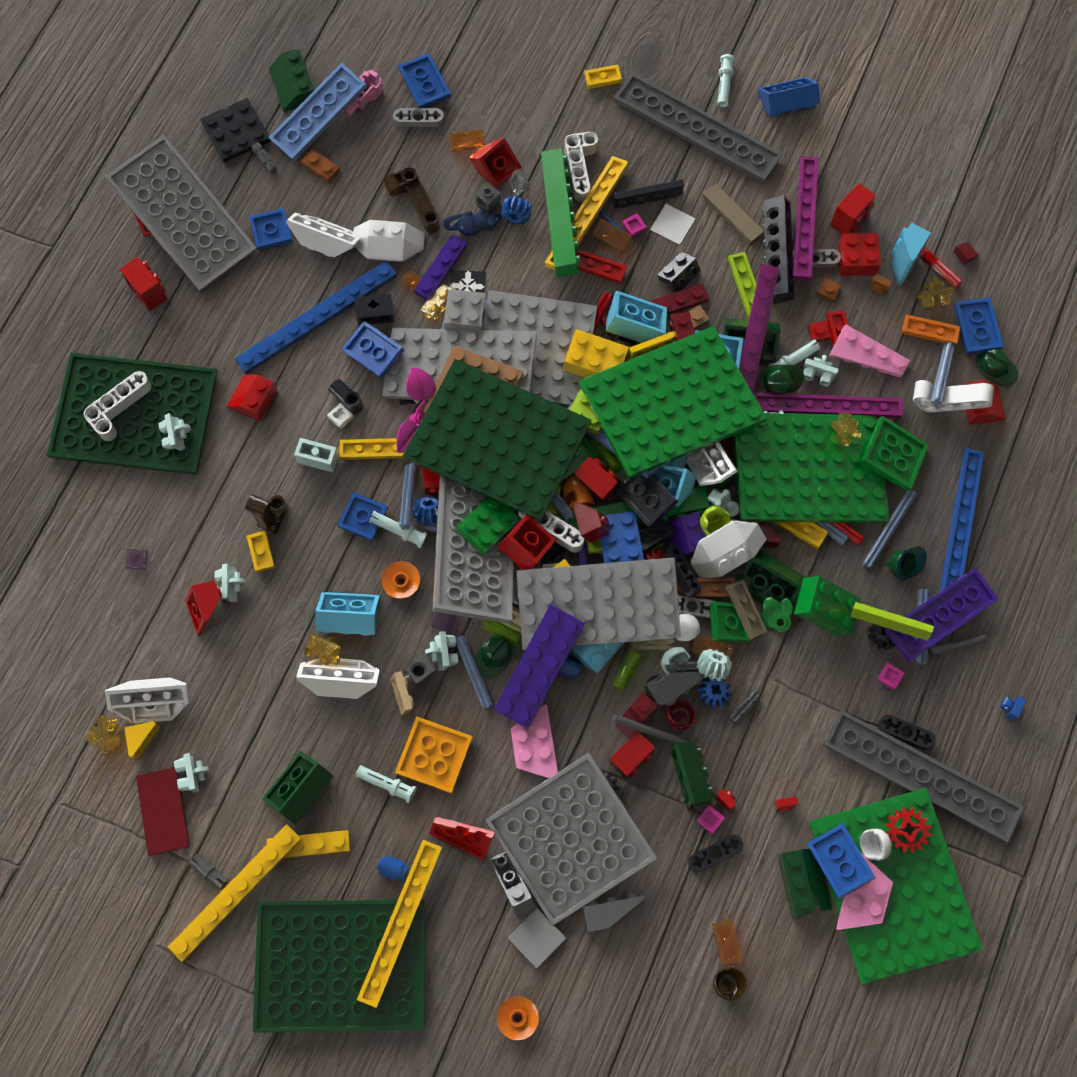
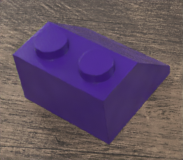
[664,512,706,559]

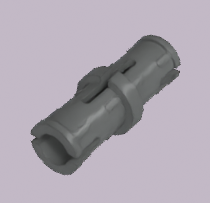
[189,854,229,890]

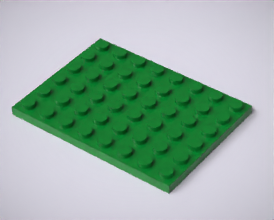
[578,326,767,479]
[733,413,890,523]
[809,788,983,984]

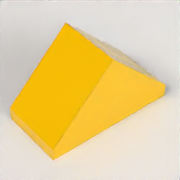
[125,721,160,760]

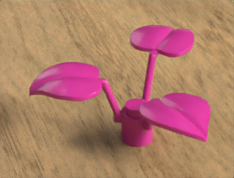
[396,368,436,453]

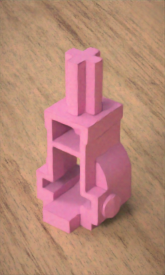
[343,70,384,117]

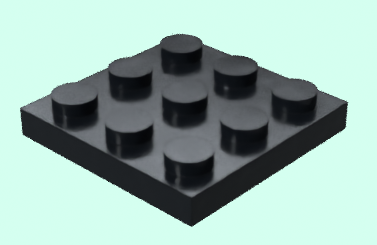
[200,98,271,163]

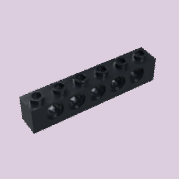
[762,195,795,304]

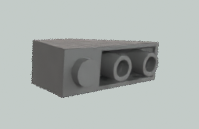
[646,672,705,706]
[489,852,536,919]
[583,893,645,934]

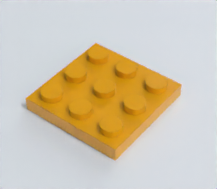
[395,716,473,794]

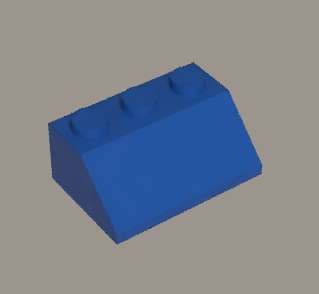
[757,77,820,117]

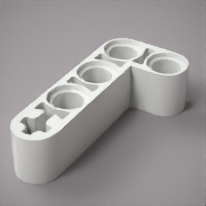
[565,132,598,203]
[84,371,151,441]
[913,380,994,412]
[518,511,584,553]

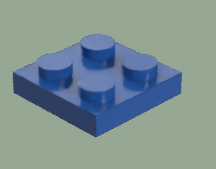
[249,208,293,251]
[337,492,388,542]

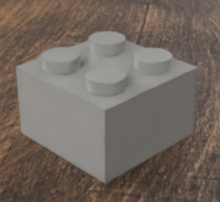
[444,289,486,330]

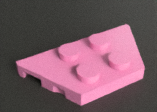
[510,704,558,778]
[836,853,893,930]

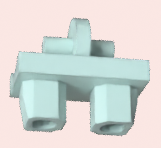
[802,354,838,387]
[158,413,191,451]
[708,489,739,518]
[215,564,246,603]
[425,631,458,671]
[174,753,209,793]

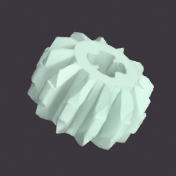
[697,649,732,681]

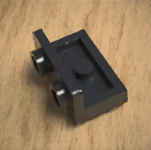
[657,252,701,293]

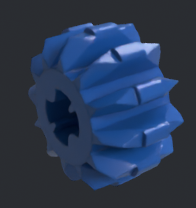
[501,195,532,225]
[412,496,439,526]
[698,677,732,709]

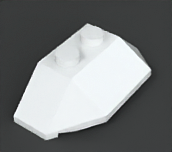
[287,213,361,257]
[353,220,425,262]
[686,442,738,486]
[690,521,766,578]
[297,657,379,699]
[105,678,189,724]

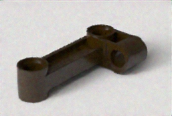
[383,167,440,233]
[245,494,288,534]

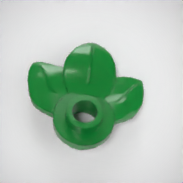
[759,597,793,632]

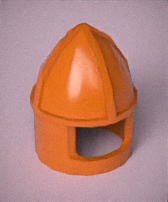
[562,475,595,512]

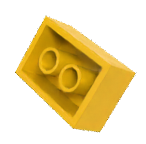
[562,329,629,378]

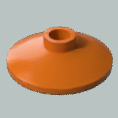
[381,561,420,599]
[497,996,539,1040]

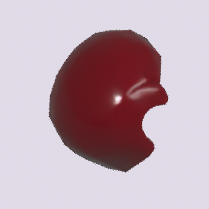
[666,699,697,730]

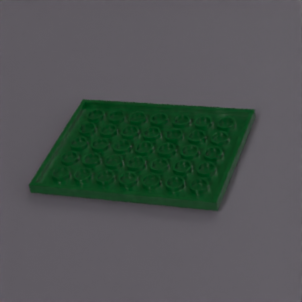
[47,353,218,475]
[403,359,592,522]
[253,899,425,1033]

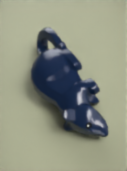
[444,209,502,236]

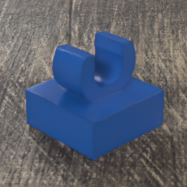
[1000,696,1026,721]

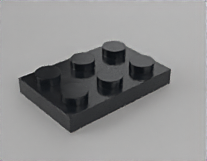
[615,474,679,529]

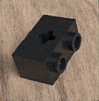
[354,294,395,326]

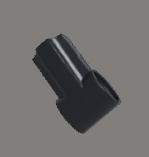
[328,379,363,414]

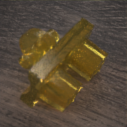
[916,277,955,308]
[831,413,861,446]
[304,633,341,666]
[85,715,121,755]

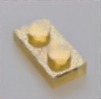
[420,284,455,320]

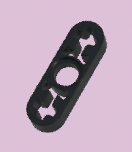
[663,544,701,598]
[878,715,936,750]
[688,835,743,872]

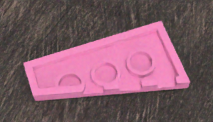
[829,325,910,377]

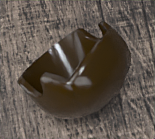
[713,966,747,1001]

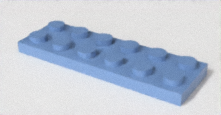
[269,63,367,161]

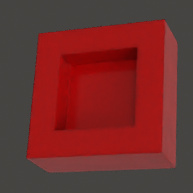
[808,321,831,343]
[715,789,737,812]
[774,796,798,813]

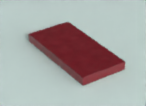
[136,767,190,856]

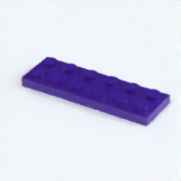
[885,567,999,663]
[494,604,586,729]

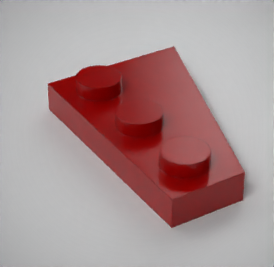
[429,817,495,861]

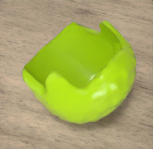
[700,506,731,536]

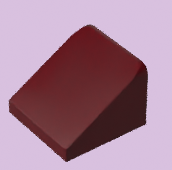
[953,242,979,265]

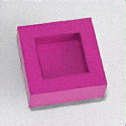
[622,213,647,238]
[877,662,904,691]
[696,805,725,834]

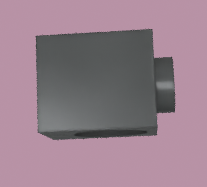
[475,183,501,215]
[405,655,437,688]

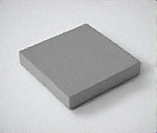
[508,908,566,969]

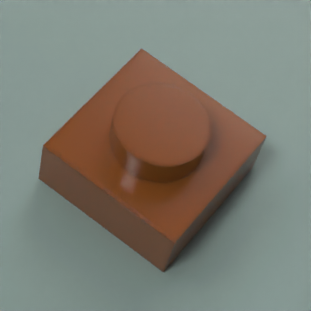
[869,274,892,295]
[817,278,841,303]

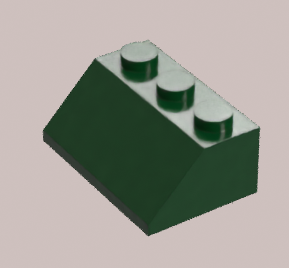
[269,48,314,112]
[722,318,781,365]
[738,550,805,604]
[670,742,714,809]
[262,751,334,825]
[777,849,832,917]

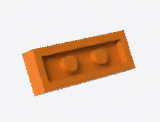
[901,314,960,346]

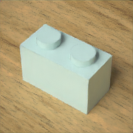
[294,438,339,472]

